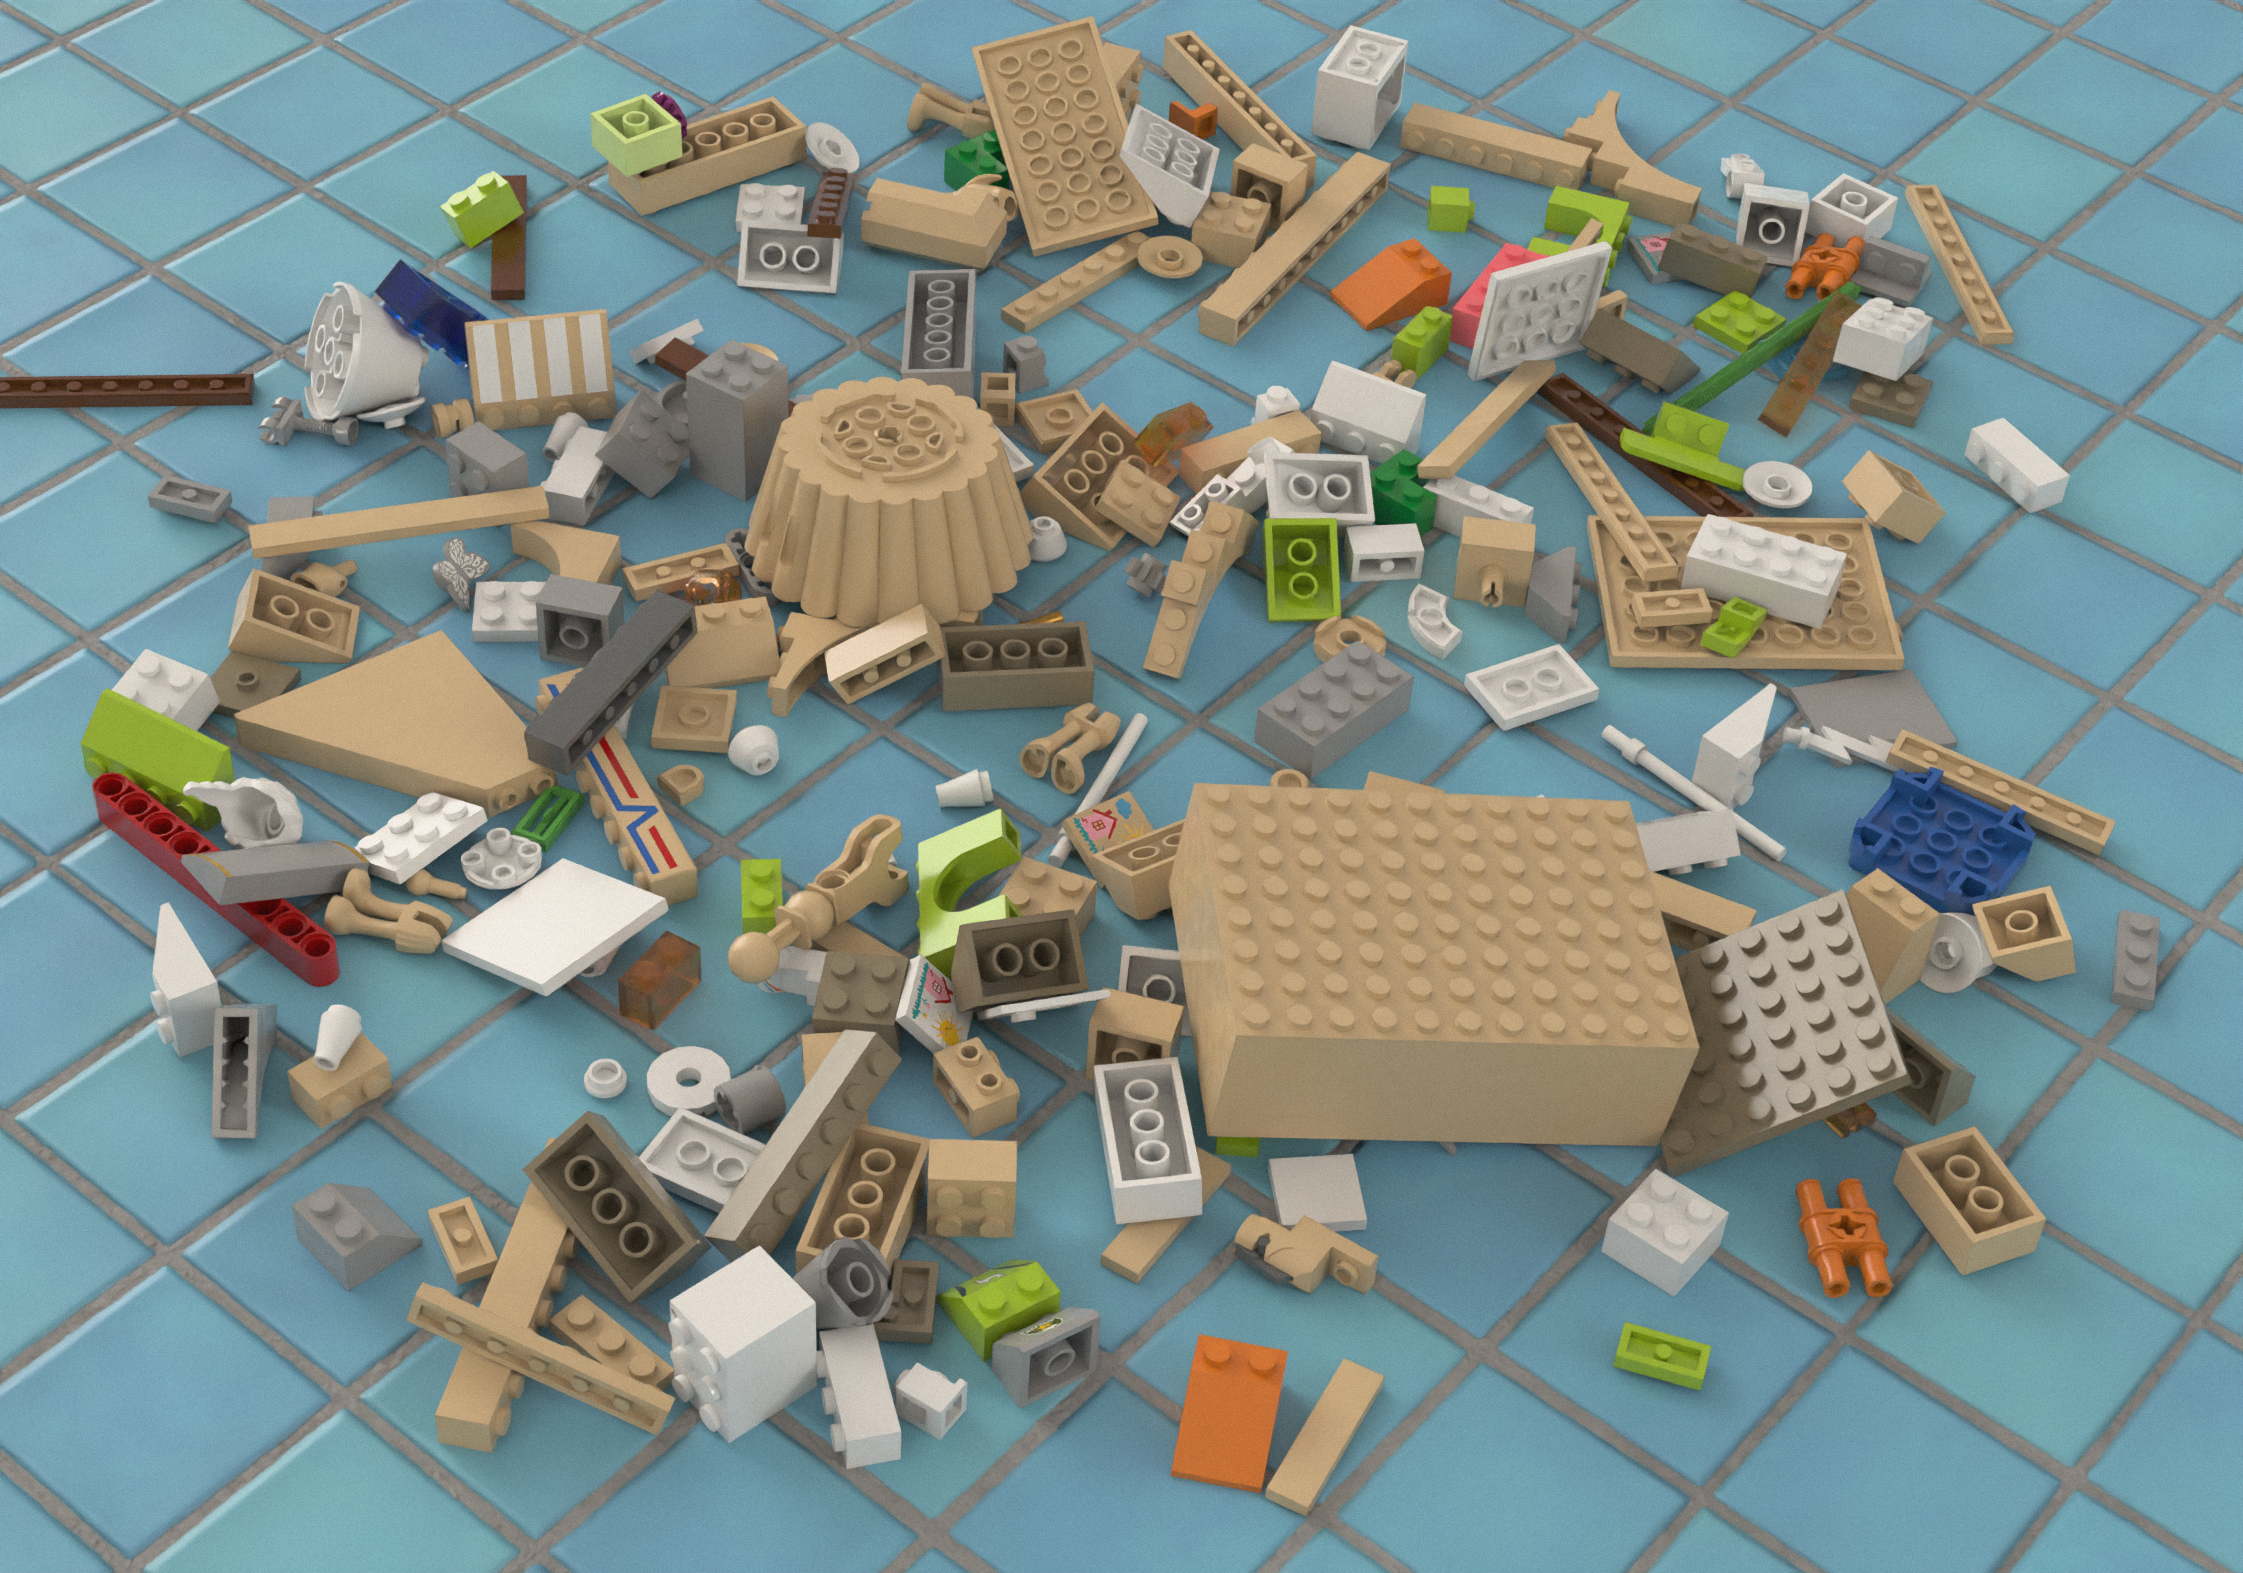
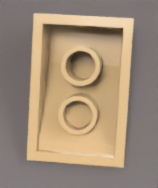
[228,568,360,663]

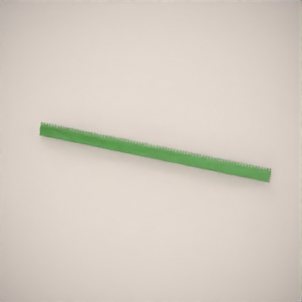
[1642,281,1863,436]

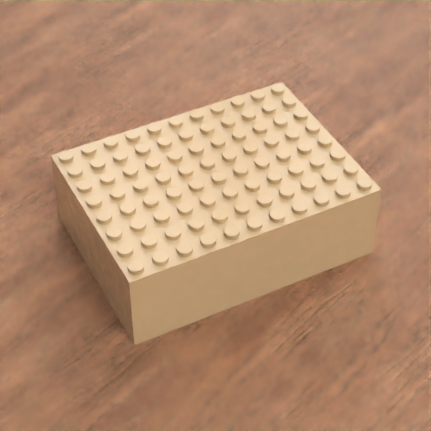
[1168,783,1700,1146]

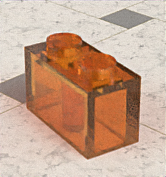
[1133,402,1214,468]
[618,930,702,1031]

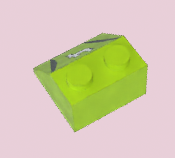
[936,1259,1061,1362]

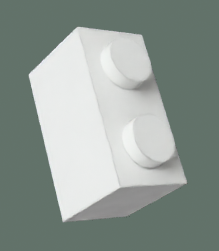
[1343,523,1424,582]

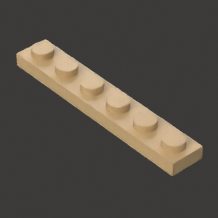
[1001,230,1150,334]
[1886,729,2116,855]
[406,1282,675,1436]

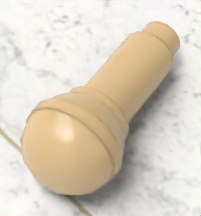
[405,869,468,900]

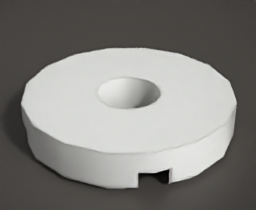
[647,1046,731,1116]

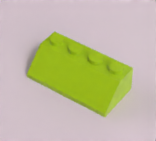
[80,688,235,832]

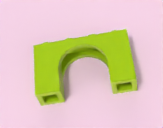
[1527,186,1633,287]
[916,808,1023,979]

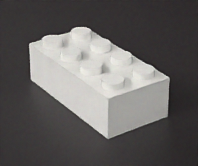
[1681,514,1847,629]
[1094,1057,1202,1225]

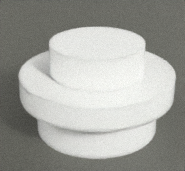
[584,1059,627,1098]

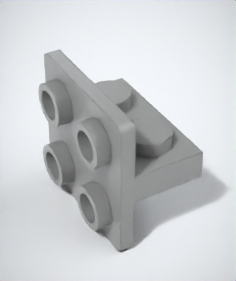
[1850,236,1932,307]

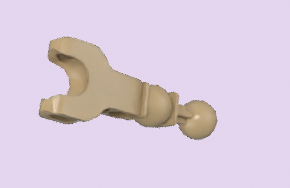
[727,814,909,984]

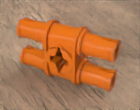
[1785,233,1865,301]
[1795,1178,1893,1298]

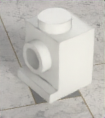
[1251,386,1300,425]
[894,1363,967,1440]

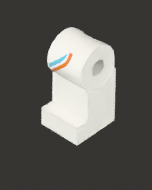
[757,946,826,1006]

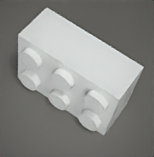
[1833,297,1933,381]

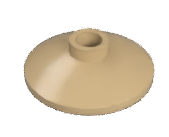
[1137,236,1203,279]

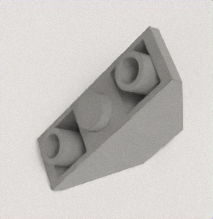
[1524,546,1581,644]

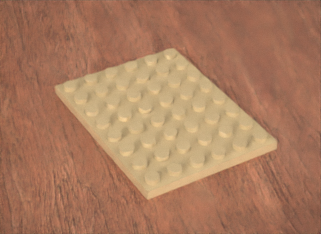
[1586,515,1905,671]

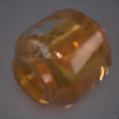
[684,569,742,606]

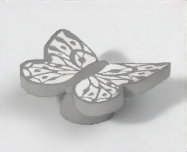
[433,537,490,611]

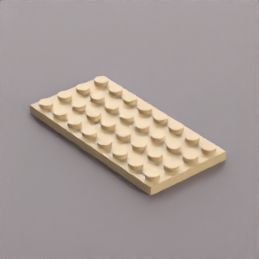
[971,16,1159,257]

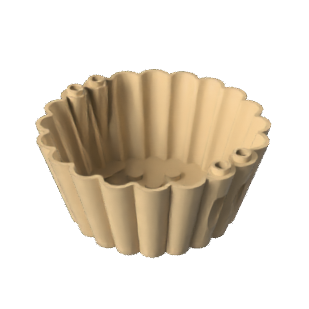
[744,377,1034,627]

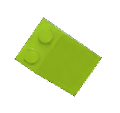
[1261,518,1341,622]

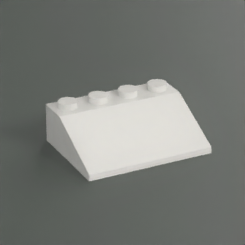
[1119,104,1219,228]

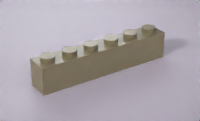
[704,1029,902,1263]

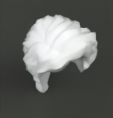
[183,777,303,849]

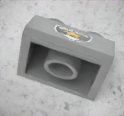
[992,1307,1101,1409]

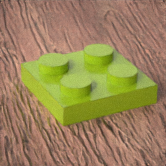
[1693,290,1787,354]

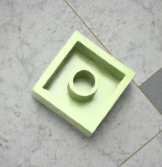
[590,94,682,177]

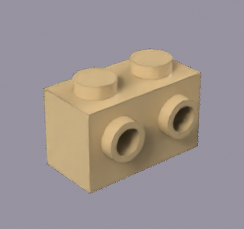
[933,1036,1021,1138]

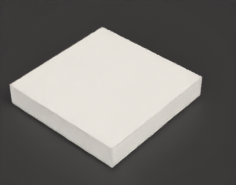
[1268,1154,1367,1232]

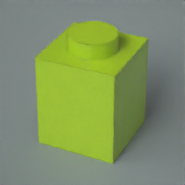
[1427,186,1475,233]

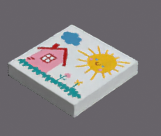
[895,955,974,1053]

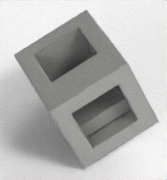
[1003,336,1049,394]

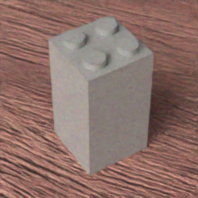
[686,339,789,502]

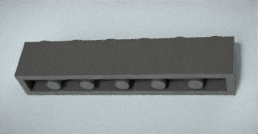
[524,590,698,776]

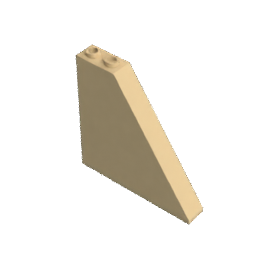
[234,630,558,818]

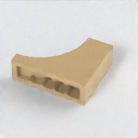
[511,520,622,585]

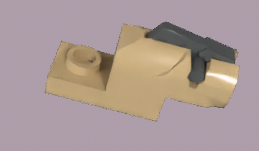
[1233,1214,1379,1294]

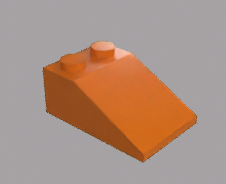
[1330,238,1452,331]
[1171,1334,1288,1494]

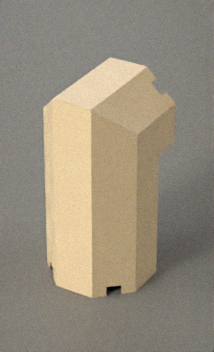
[861,178,1007,270]

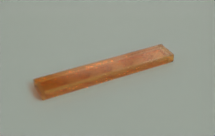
[1757,290,1862,437]

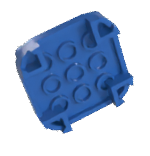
[1848,766,2036,916]

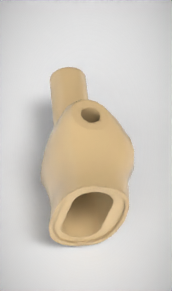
[291,559,357,597]

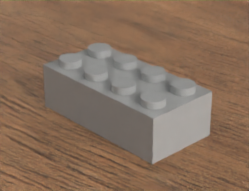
[1254,640,1414,780]

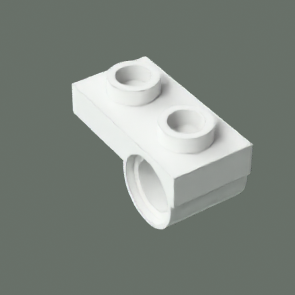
[1720,154,1765,199]

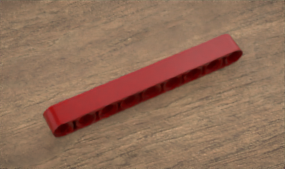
[92,772,340,987]

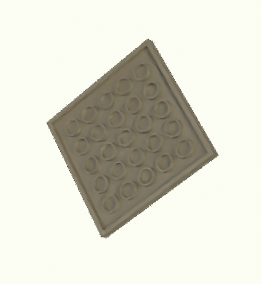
[1659,889,1912,1177]

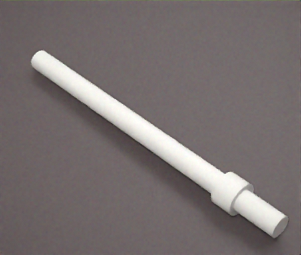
[1048,713,1148,868]
[1602,725,1787,861]

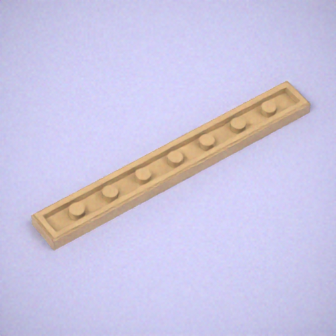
[1905,185,2015,345]
[1417,360,1556,479]
[1545,423,1679,582]
[248,486,550,559]

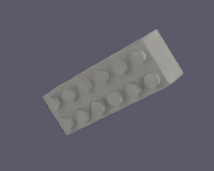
[901,269,978,399]

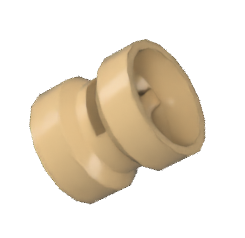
[430,397,474,439]

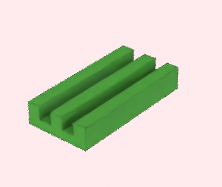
[511,785,585,853]

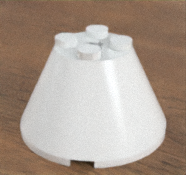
[304,282,429,421]

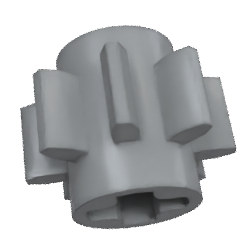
[1123,553,1168,598]

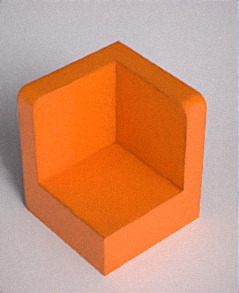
[1169,101,1218,140]

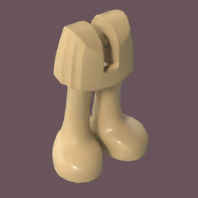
[907,83,995,139]
[1019,702,1121,794]
[324,868,453,954]

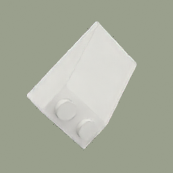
[1264,452,1375,537]
[1692,683,1777,809]
[150,902,221,1057]

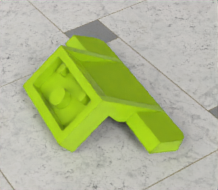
[1620,401,1746,491]

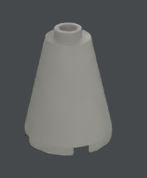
[792,1237,893,1330]

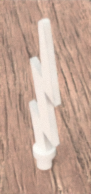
[1783,726,1901,773]

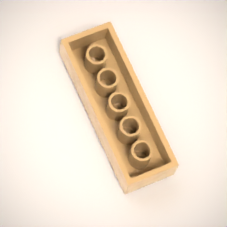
[608,96,807,216]

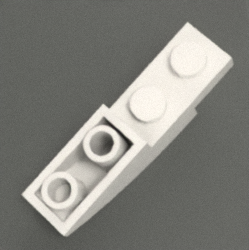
[1169,438,1295,536]

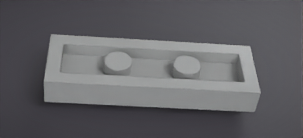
[2110,909,2160,1011]

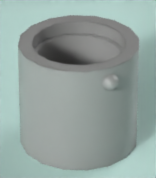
[714,1065,786,1135]

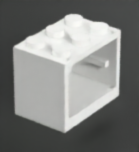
[1311,25,1408,150]
[668,1245,817,1443]

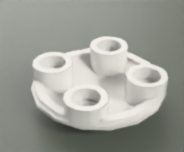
[461,828,542,889]

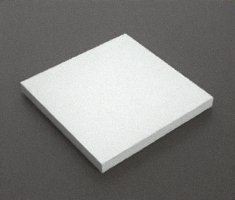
[1467,241,1612,382]
[441,858,669,996]

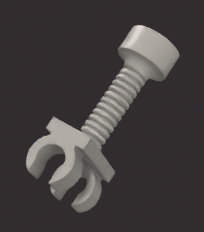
[257,397,359,446]

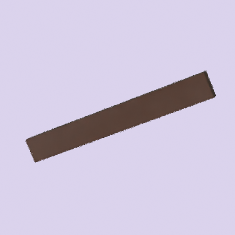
[1537,373,1753,517]
[0,374,255,408]

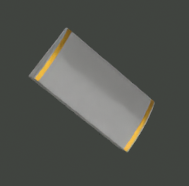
[181,840,370,905]

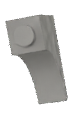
[211,1004,277,1138]

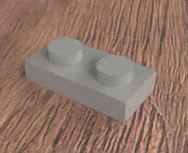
[148,475,232,523]

